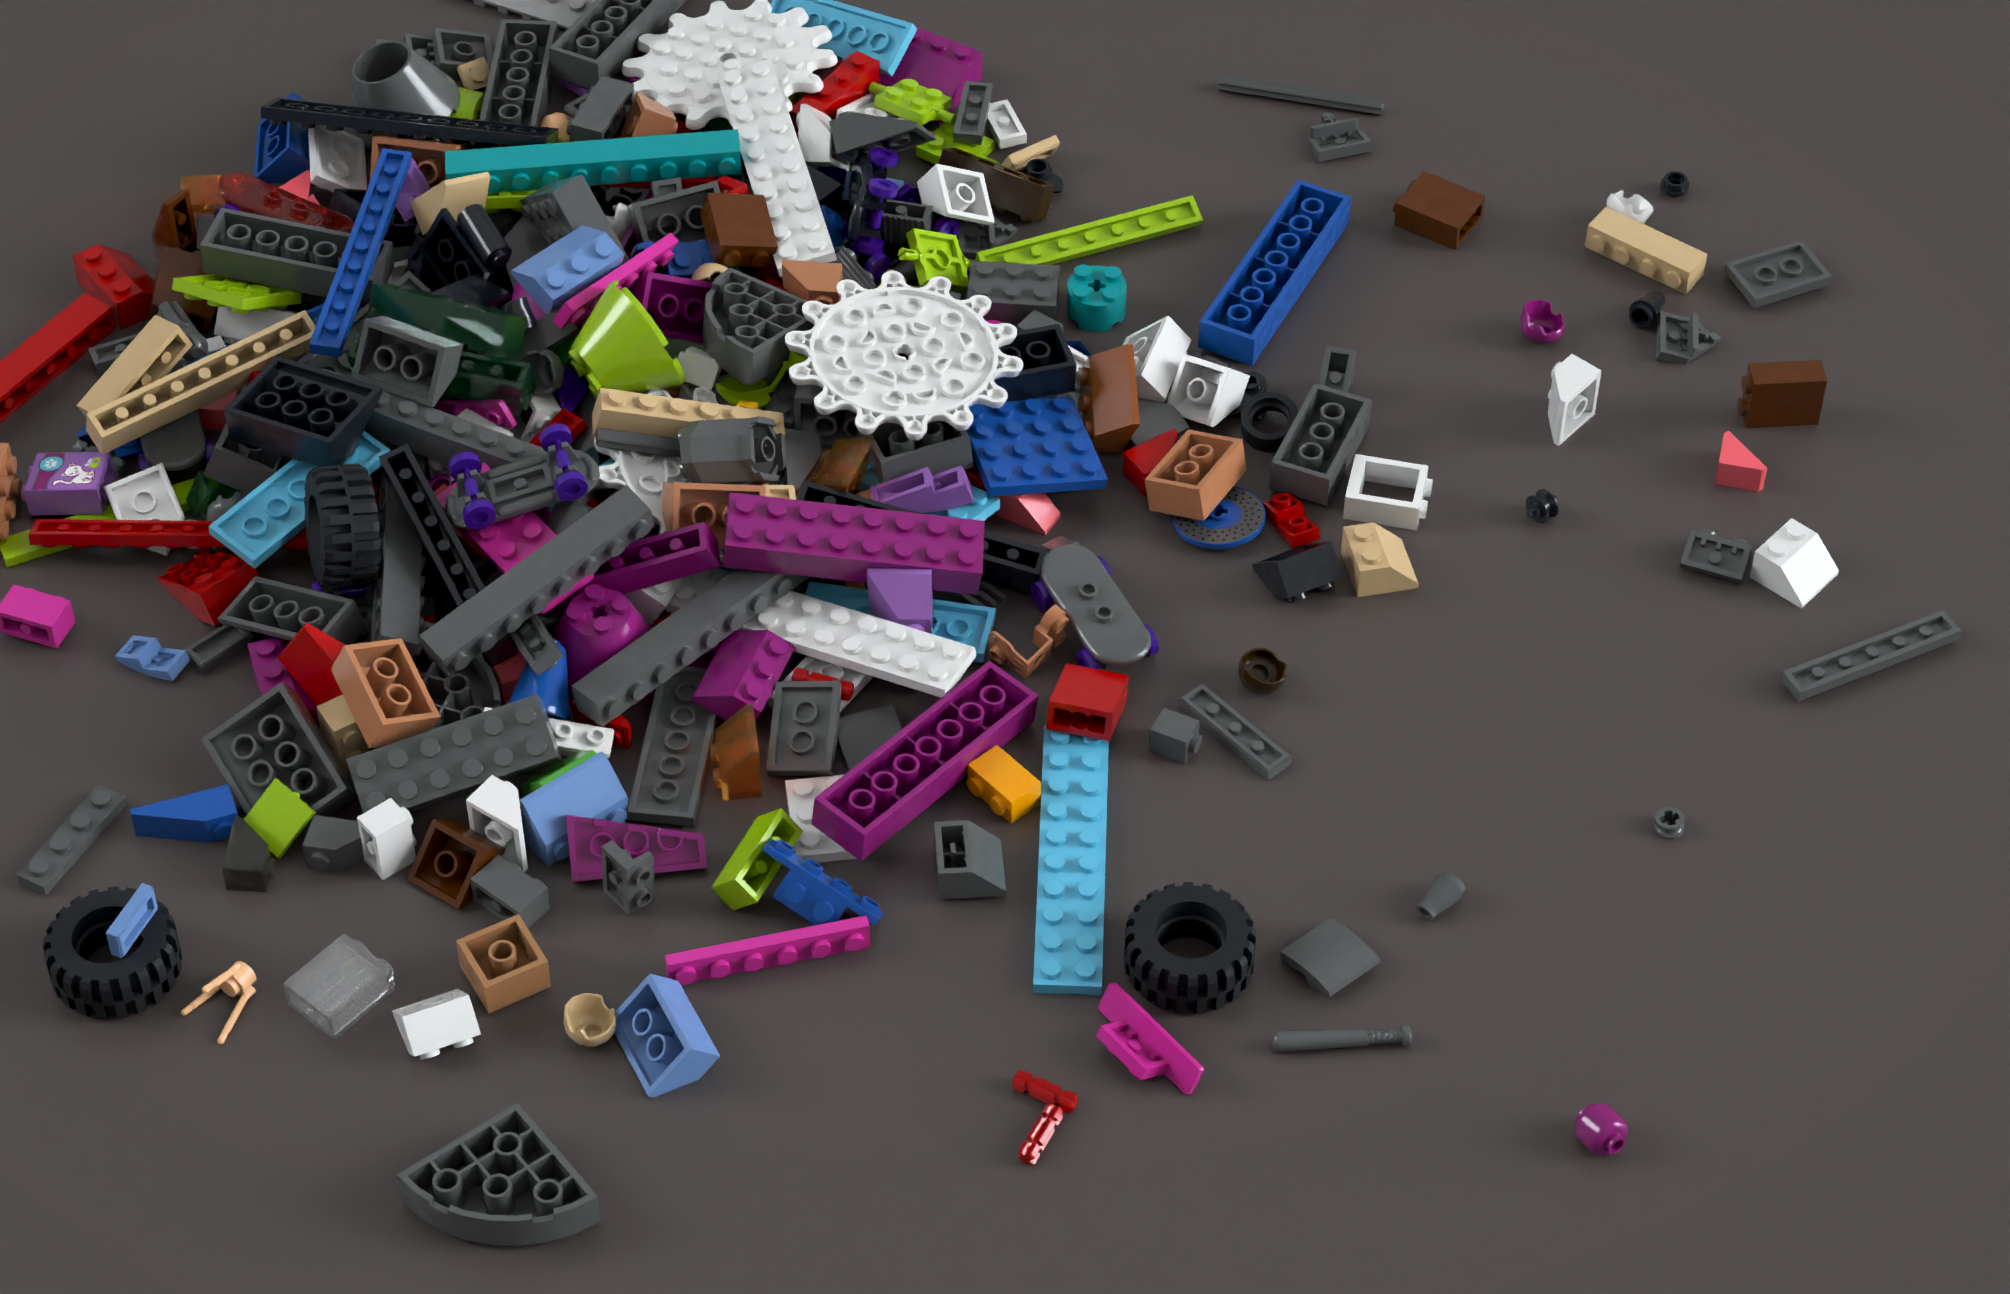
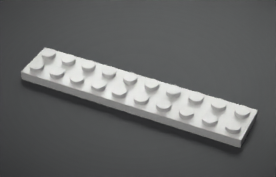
[716,58,837,277]
[666,568,976,698]

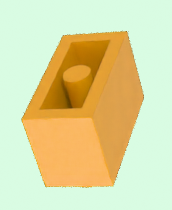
[967,745,1041,824]

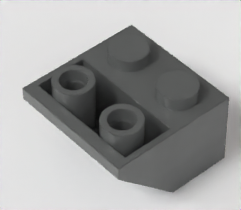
[934,820,1006,900]

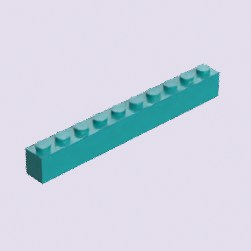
[445,129,742,194]

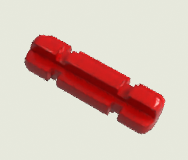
[791,668,854,701]
[1012,1070,1079,1113]
[1018,1103,1063,1165]

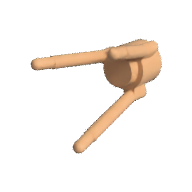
[181,961,256,1044]

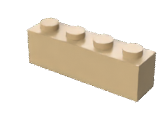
[1585,207,1707,295]
[76,315,193,416]

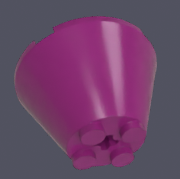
[550,584,656,707]

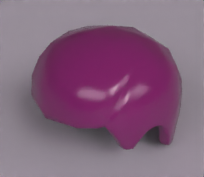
[1520,299,1566,343]

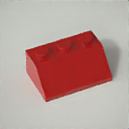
[72,244,154,330]

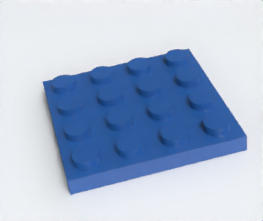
[966,397,1108,497]

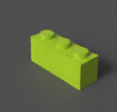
[711,808,803,911]

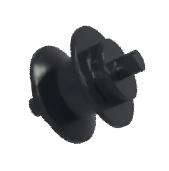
[1526,489,1559,524]

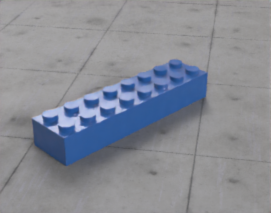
[1198,180,1351,366]

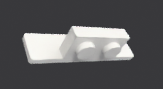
[483,707,614,758]

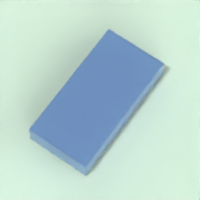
[106,883,158,958]

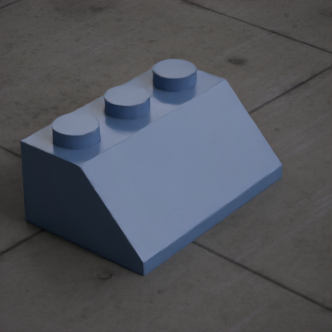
[511,225,625,315]
[520,751,628,867]
[614,973,720,1098]

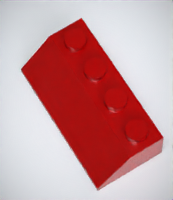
[789,51,880,138]

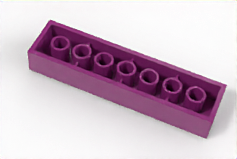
[722,492,985,595]
[811,661,1039,861]

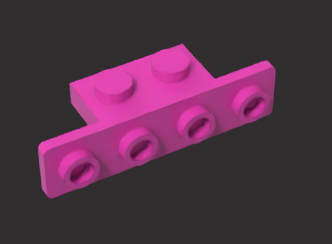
[432,397,519,429]
[1096,982,1204,1095]

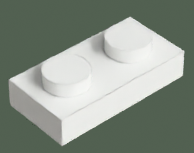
[986,99,1027,149]

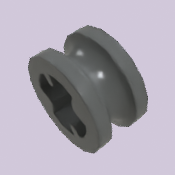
[1654,807,1685,840]

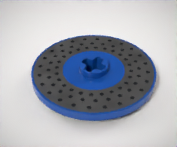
[1172,486,1265,549]

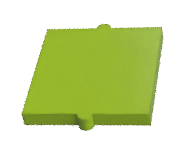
[240,778,316,859]

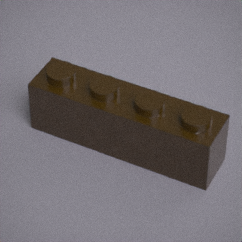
[939,147,1056,223]

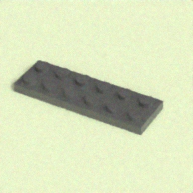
[627,666,718,826]

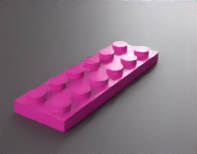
[436,462,594,615]

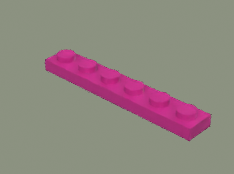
[552,233,679,329]
[665,915,870,985]

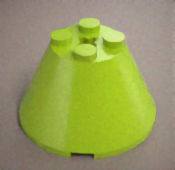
[568,280,685,400]

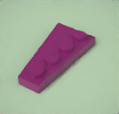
[566,814,707,882]

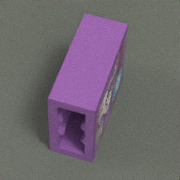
[21,452,116,516]

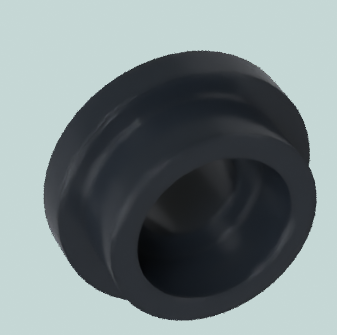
[1660,171,1690,197]

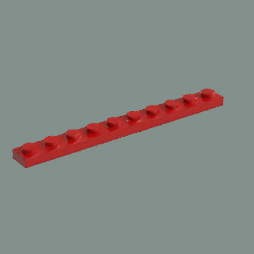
[28,519,308,550]

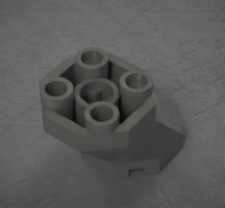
[678,416,787,484]

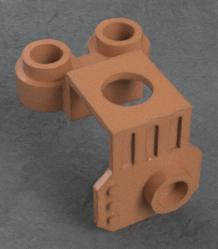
[987,604,1069,679]

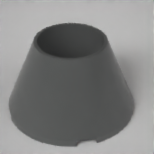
[352,41,460,150]

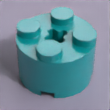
[1067,264,1127,332]

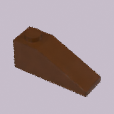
[151,188,200,259]

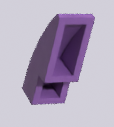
[870,465,974,513]

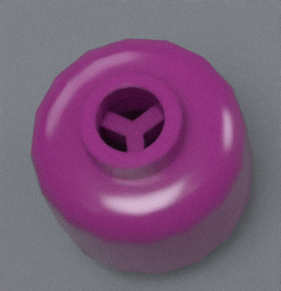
[1575,1103,1628,1156]

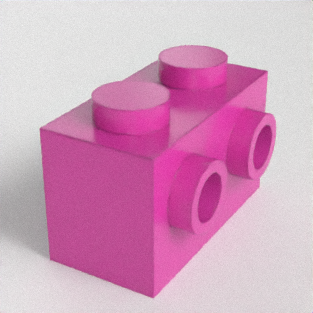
[0,584,75,649]

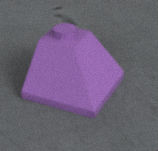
[867,568,933,634]

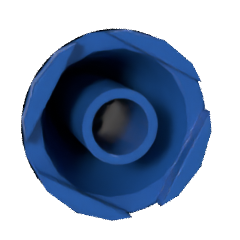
[507,639,570,721]

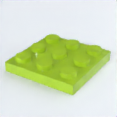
[172,274,302,314]

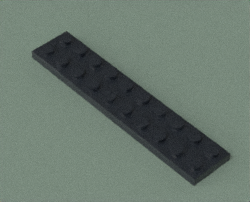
[261,98,559,147]

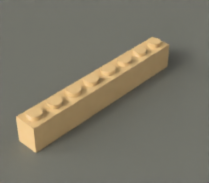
[86,310,316,455]

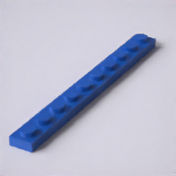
[309,148,412,357]

